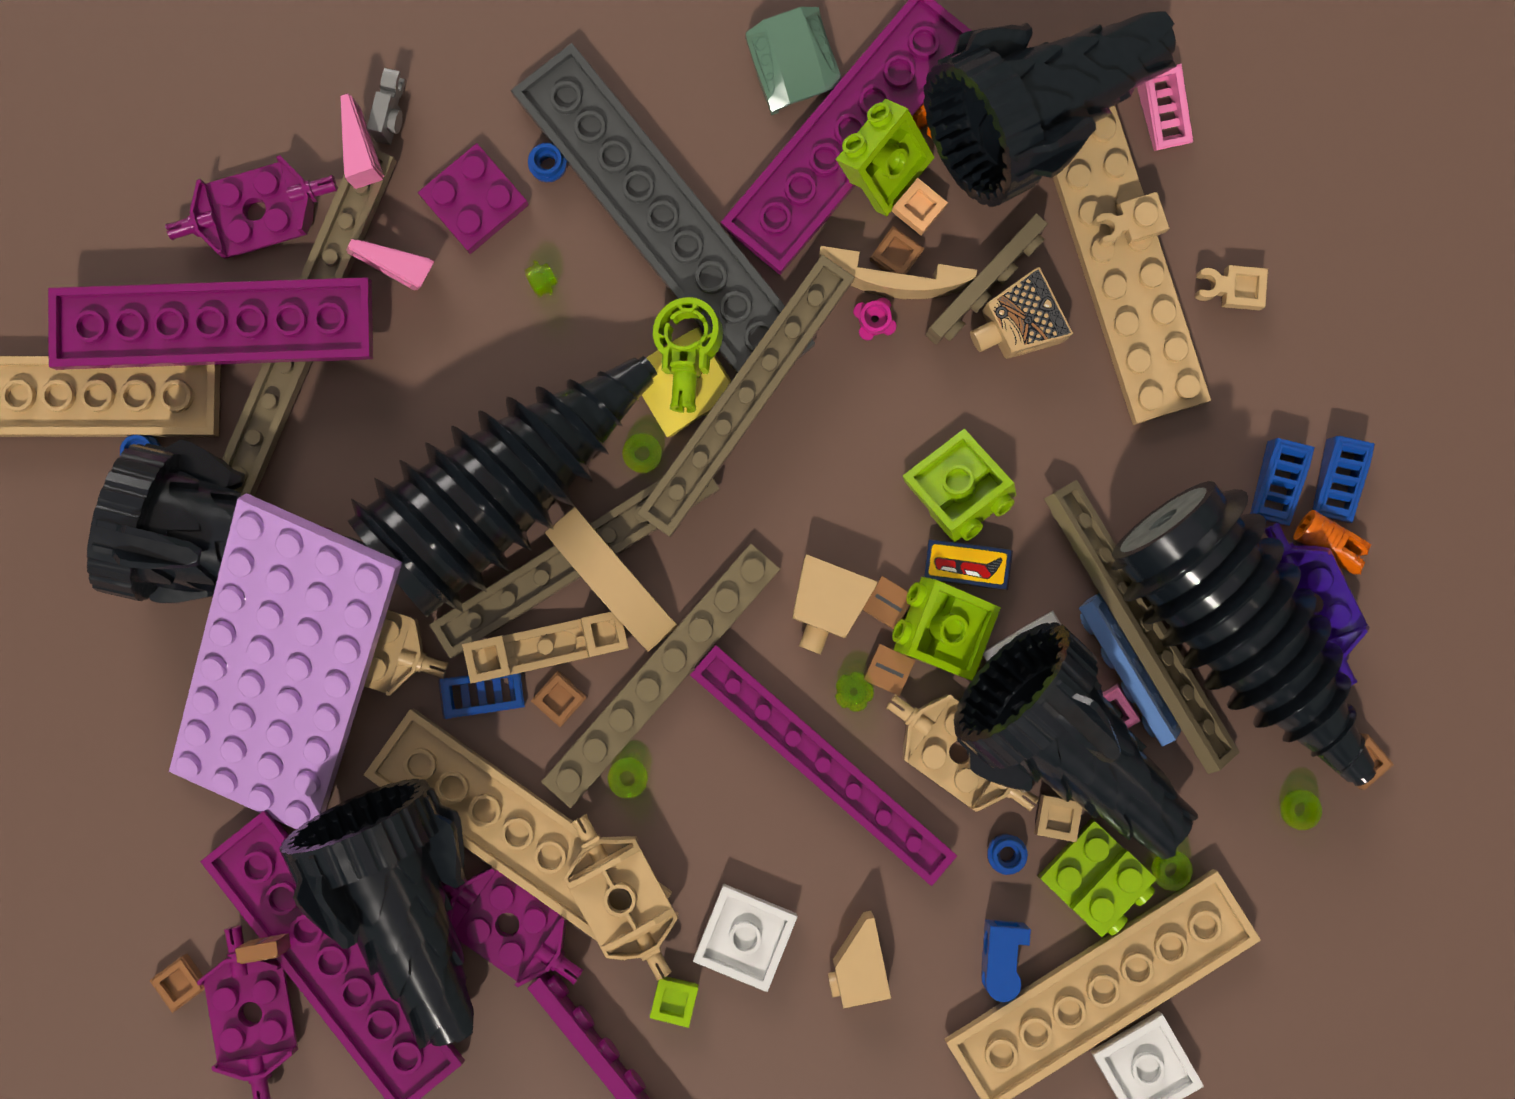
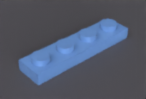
[1079,593,1182,747]

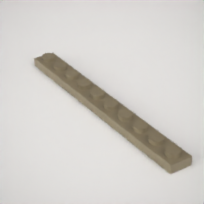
[222,150,397,496]

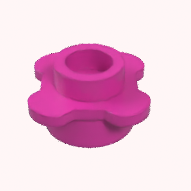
[853,297,897,341]

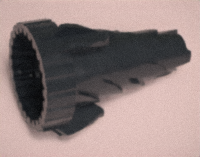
[924,11,1177,207]
[87,439,366,603]
[953,622,1198,859]
[279,779,474,1049]

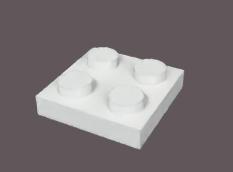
[693,883,798,992]
[1090,1011,1204,1099]

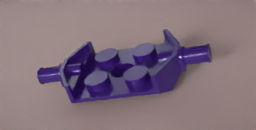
[1265,523,1369,686]

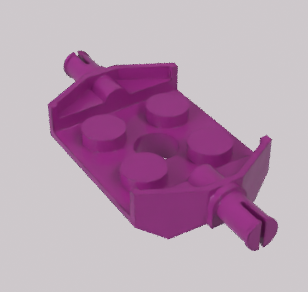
[165,155,338,259]
[441,867,583,987]
[197,925,298,1099]

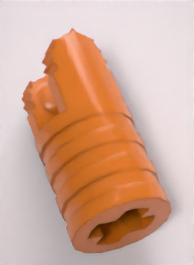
[1293,510,1371,575]

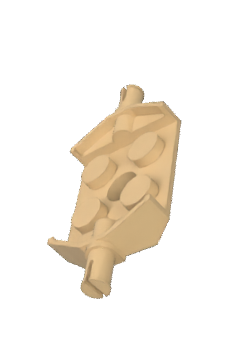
[364,610,449,696]
[886,694,1039,812]
[563,814,679,981]

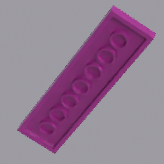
[720,0,972,275]
[48,277,373,370]
[200,811,465,1099]

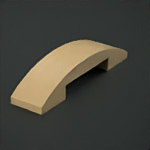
[818,246,977,299]
[544,507,678,652]
[462,612,628,684]

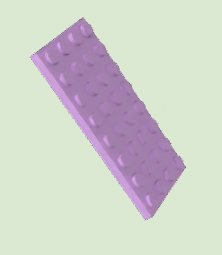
[169,493,402,829]

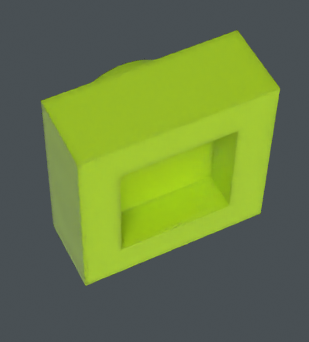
[650,975,699,1028]

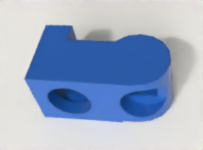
[981,919,1031,1002]

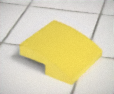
[642,328,731,437]

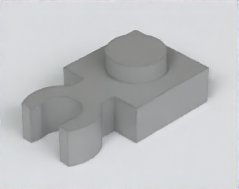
[366,68,405,145]

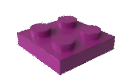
[417,143,529,254]

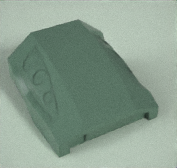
[745,7,842,115]

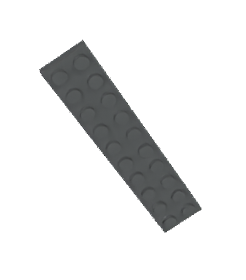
[511,43,815,373]

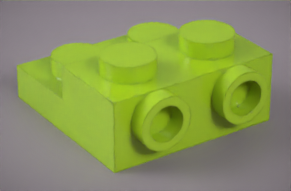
[836,99,935,217]
[903,428,1016,543]
[892,577,1001,681]
[1038,819,1157,937]

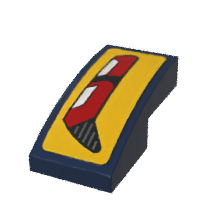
[924,540,1013,590]

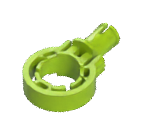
[653,297,723,413]

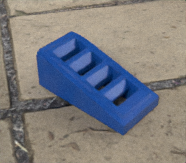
[1312,436,1375,523]
[1250,438,1315,526]
[438,673,525,719]

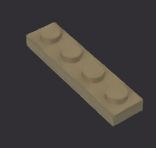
[925,213,1048,345]

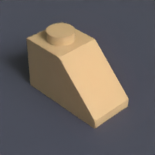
[828,910,891,1009]

